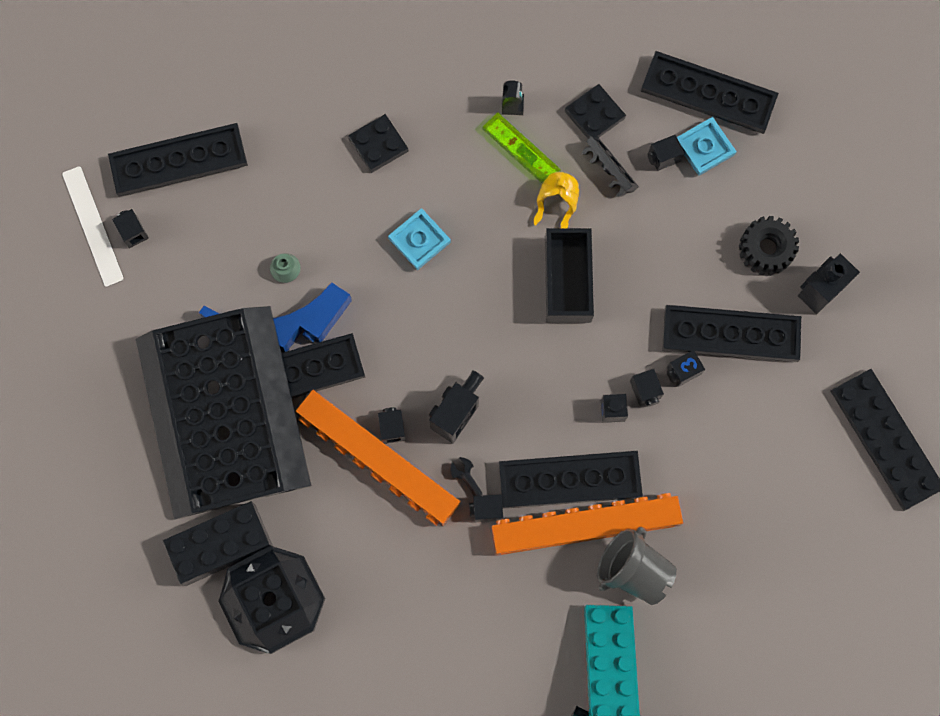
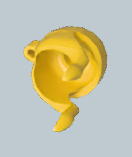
[534,172,579,228]

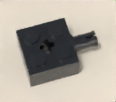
[798,253,860,315]
[429,370,484,444]

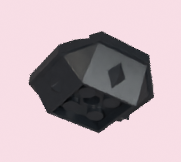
[218,545,326,654]

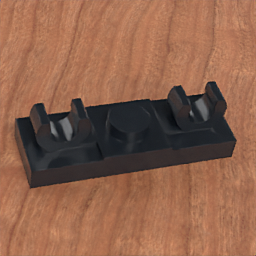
[582,136,639,197]

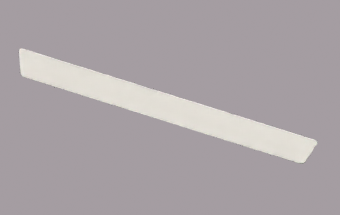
[62,167,124,286]

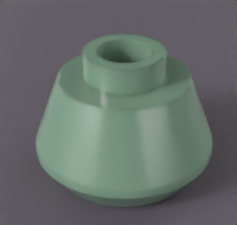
[270,253,301,283]

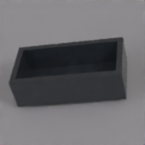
[545,228,594,323]
[163,501,273,586]

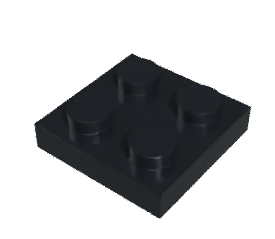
[565,84,626,139]
[348,114,409,173]

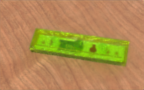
[483,112,561,184]

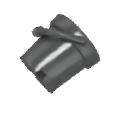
[597,527,677,605]

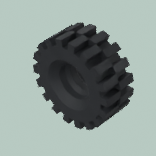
[739,216,799,276]

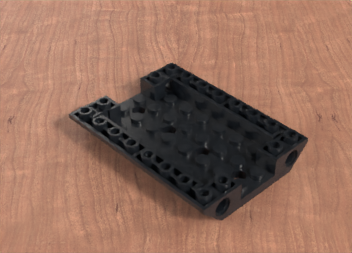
[136,306,312,520]

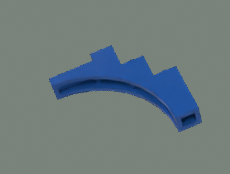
[199,282,352,352]

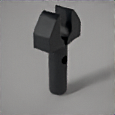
[451,457,483,496]

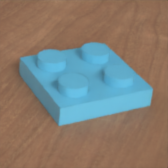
[677,117,737,176]
[388,208,451,271]

